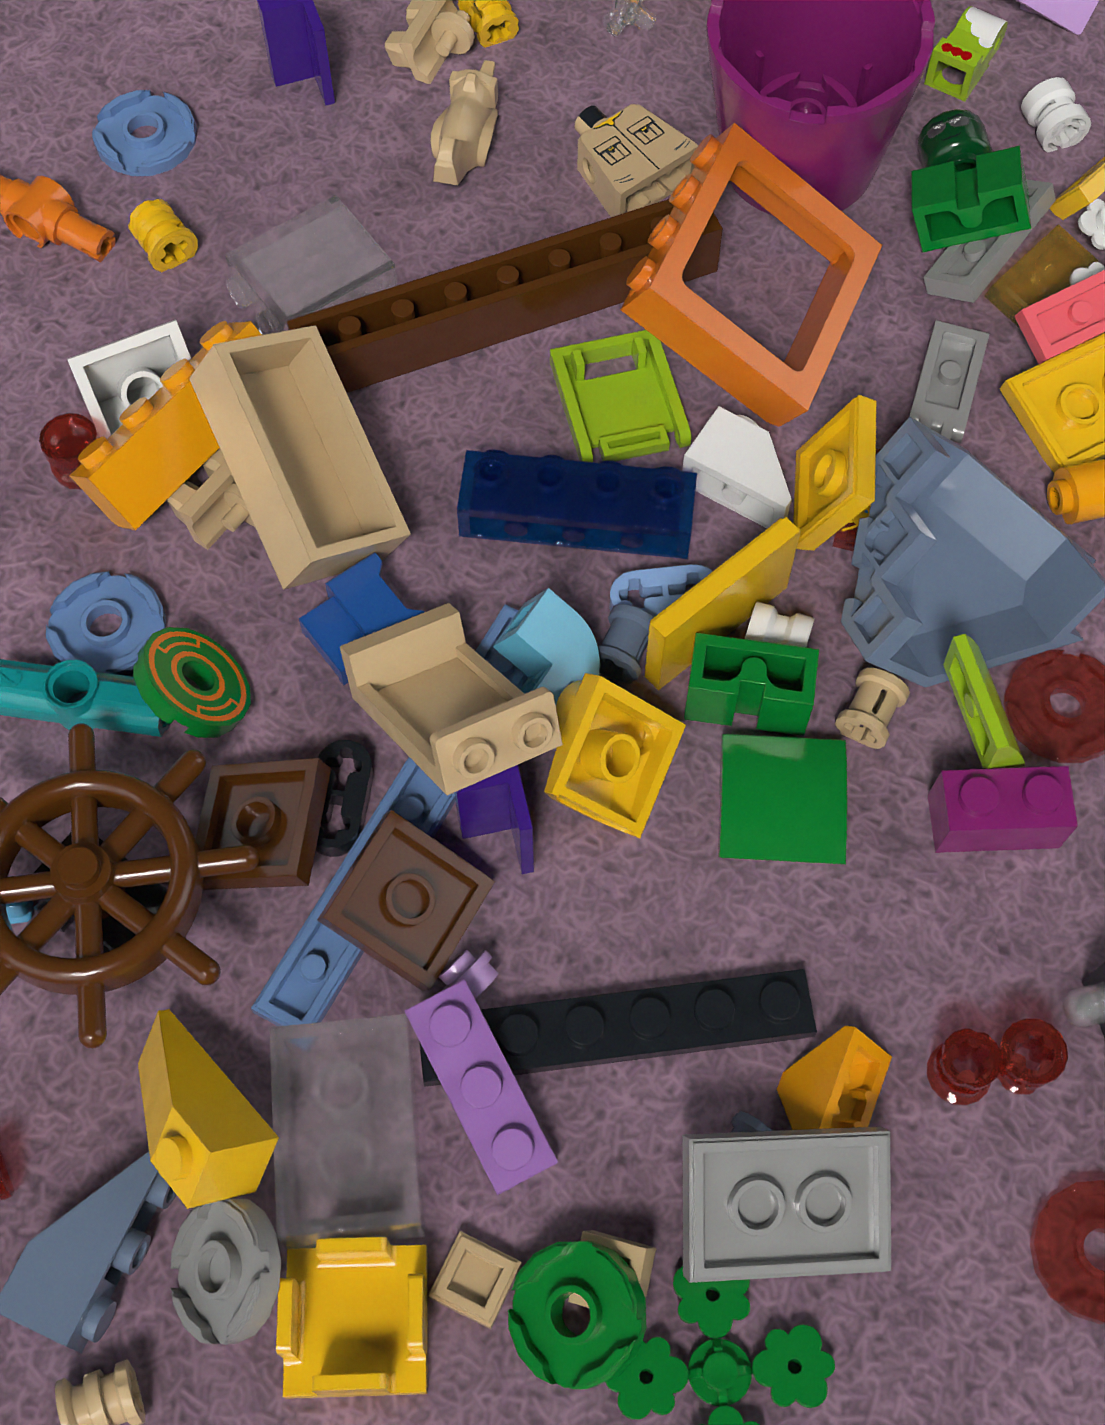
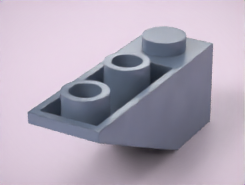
[0,1151,176,1353]

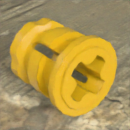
[457,0,519,48]
[128,199,198,272]

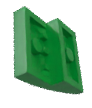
[718,734,847,864]

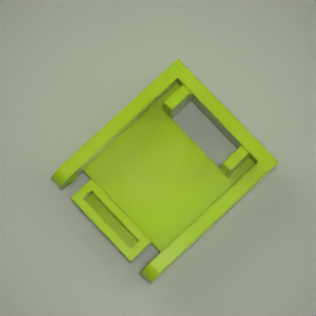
[550,330,691,469]

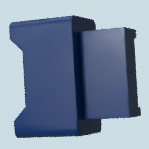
[299,552,424,685]

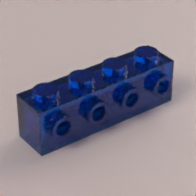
[457,450,697,559]

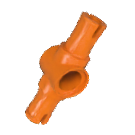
[0,174,116,263]

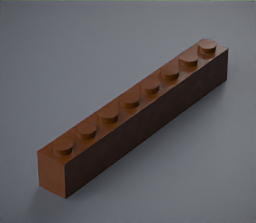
[286,199,723,393]

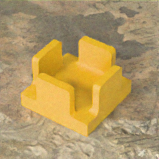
[276,1237,427,1399]

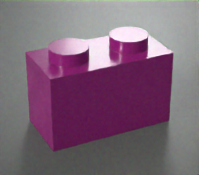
[927,766,1078,853]

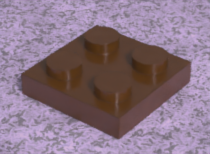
[195,758,331,890]
[317,810,495,991]

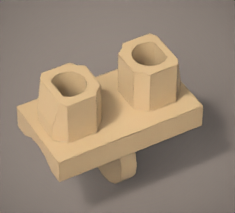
[385,0,475,84]
[167,448,255,550]

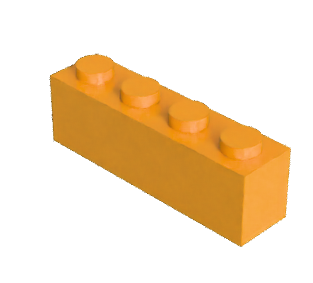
[69,321,262,530]

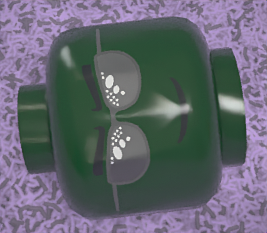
[918,109,992,172]

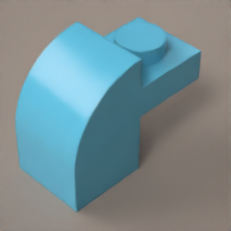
[493,588,600,705]

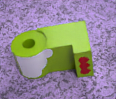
[924,6,1008,102]

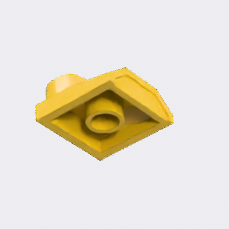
[544,673,686,838]

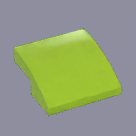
[943,634,1025,769]

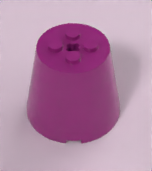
[706,0,935,215]

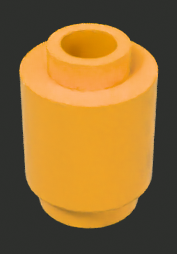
[1047,459,1105,524]

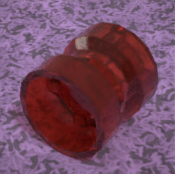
[39,413,99,489]

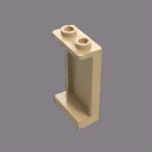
[339,603,563,795]

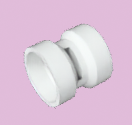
[1021,77,1091,152]
[745,601,815,647]

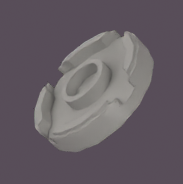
[171,1198,281,1345]

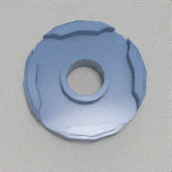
[92,90,197,176]
[46,571,166,676]

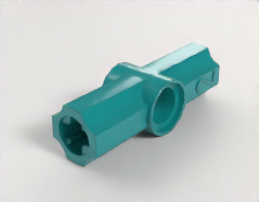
[0,659,169,737]

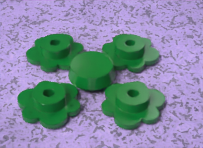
[606,1267,835,1425]

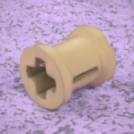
[835,668,910,749]

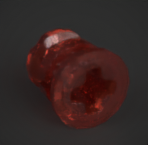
[991,1018,1068,1095]
[927,1028,1002,1105]

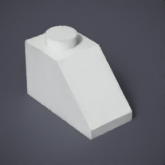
[681,406,791,529]

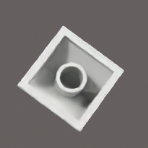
[67,320,191,439]

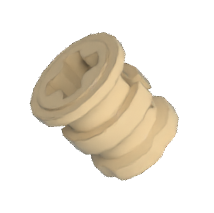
[55,1359,146,1425]

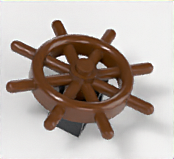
[0,723,260,1049]

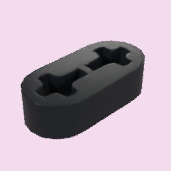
[316,740,373,857]

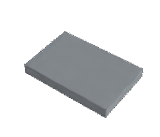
[682,1126,891,1283]

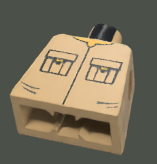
[575,104,698,217]

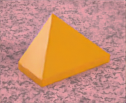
[777,1026,892,1130]

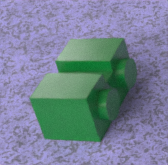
[911,146,1031,252]
[684,633,819,736]

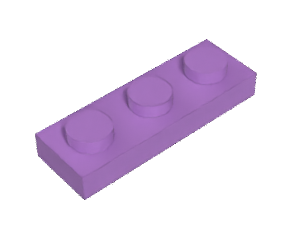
[405,979,558,1195]

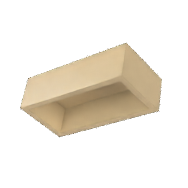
[189,325,411,590]

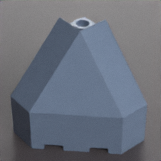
[841,416,1105,688]

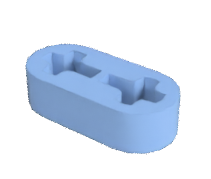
[609,564,713,617]

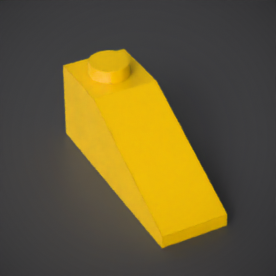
[138,1009,279,1209]

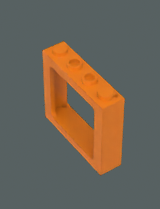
[620,123,882,427]

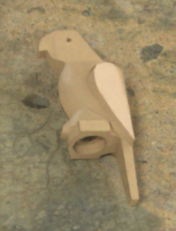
[431,60,498,185]

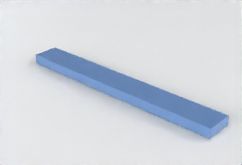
[251,604,529,1043]

